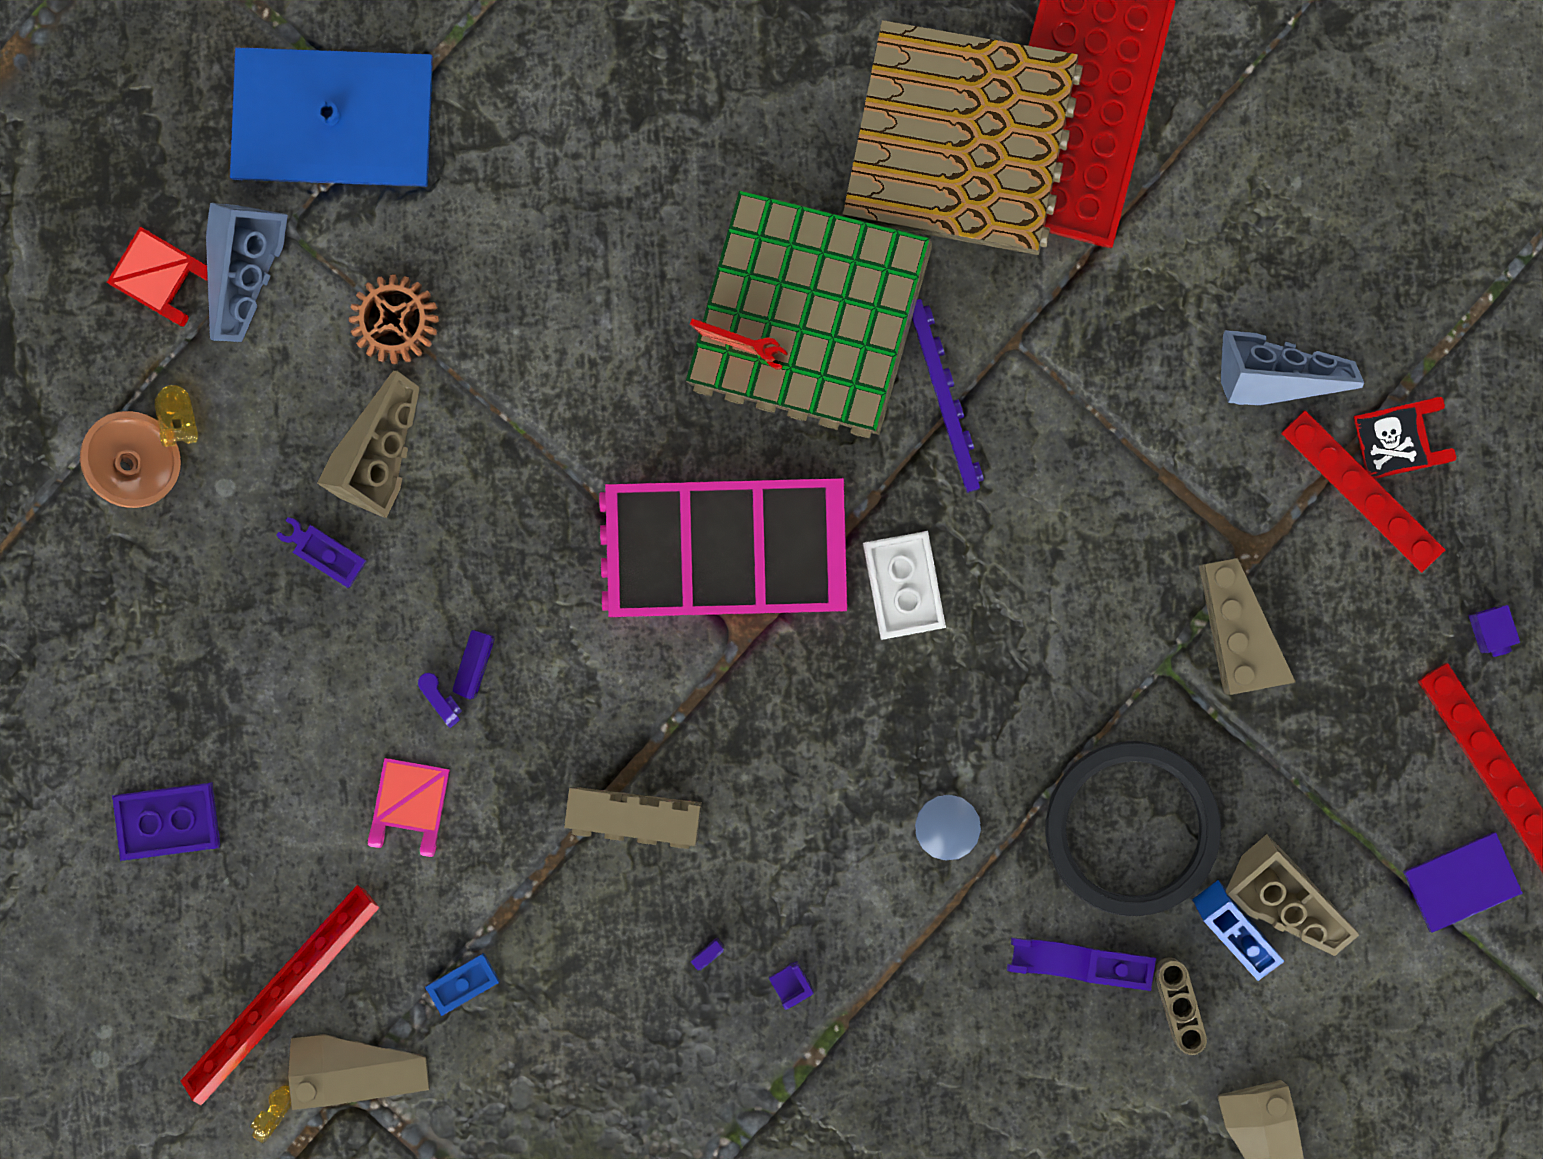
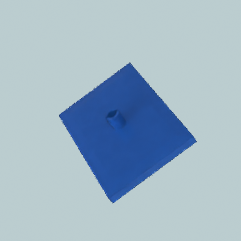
[230,47,433,187]

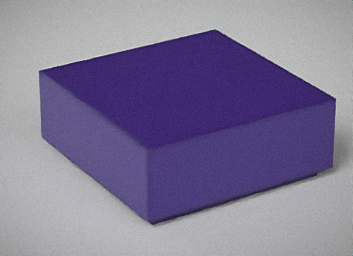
[691,938,724,971]

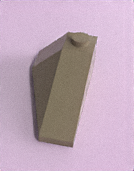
[1217,1080,1304,1159]

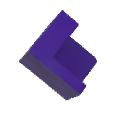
[769,961,814,1010]

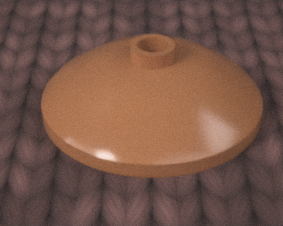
[80,411,181,508]

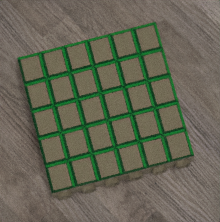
[686,191,933,438]

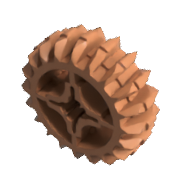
[349,275,439,364]

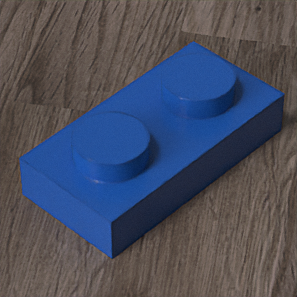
[425,953,500,1016]

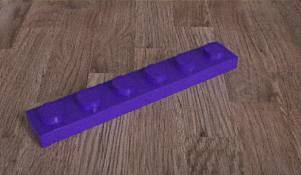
[912,299,984,493]

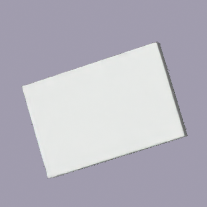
[863,531,946,640]

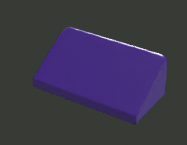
[453,630,495,699]

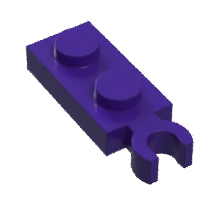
[276,517,367,588]

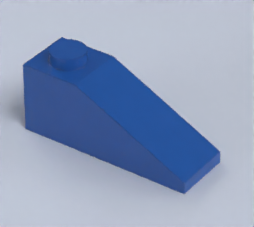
[1192,880,1284,981]

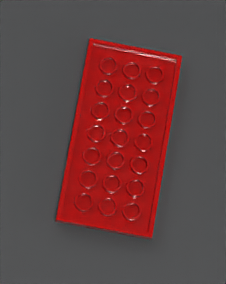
[1028,0,1176,249]

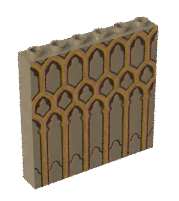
[843,20,1083,255]

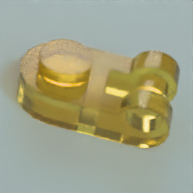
[155,385,198,447]
[250,1085,291,1144]

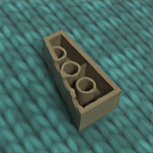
[1199,558,1295,695]
[564,787,702,849]

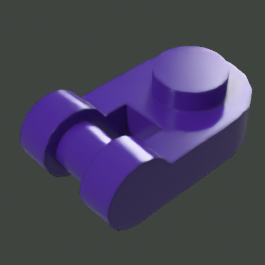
[418,673,462,728]

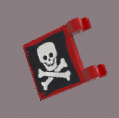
[1353,397,1457,479]

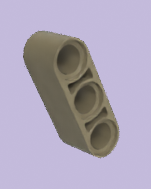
[1154,957,1207,1055]

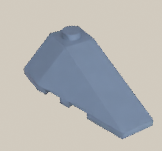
[206,203,288,342]
[1221,330,1364,405]

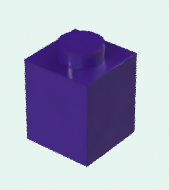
[1468,605,1520,657]

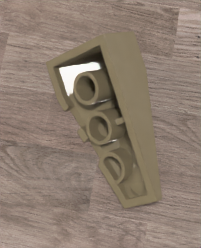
[317,370,420,518]
[1225,834,1360,956]
[288,1034,430,1110]

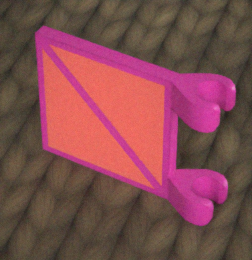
[368,758,450,857]

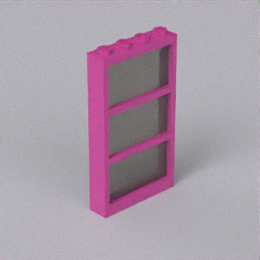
[599,478,847,617]

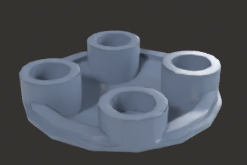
[915,795,981,860]

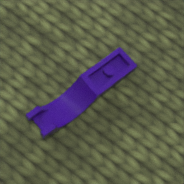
[1007,938,1156,991]

